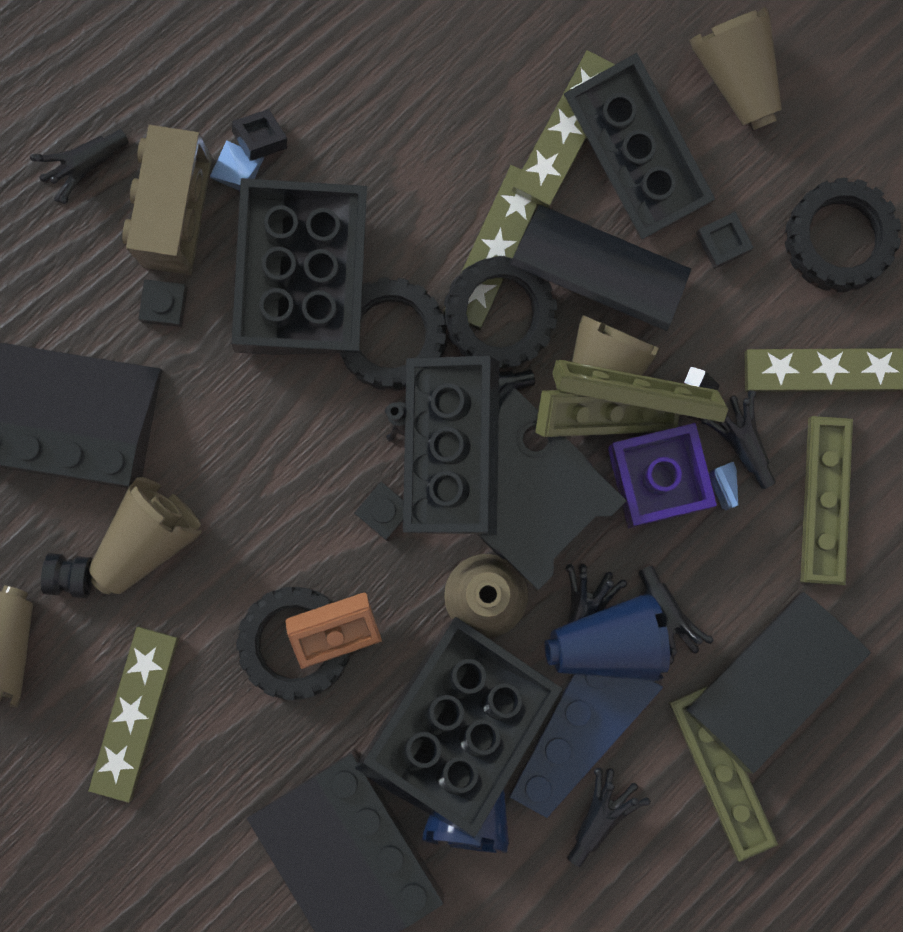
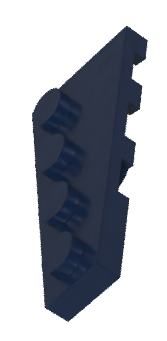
[509,674,663,818]

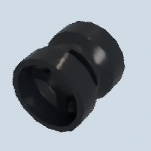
[41,553,93,599]

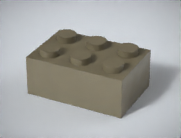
[122,125,213,275]

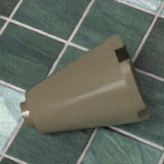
[689,7,782,130]
[572,315,660,436]
[89,477,202,594]
[444,554,528,638]
[0,585,33,708]

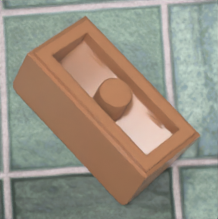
[286,593,382,669]

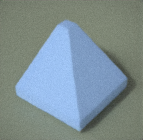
[210,141,264,191]
[709,462,738,510]

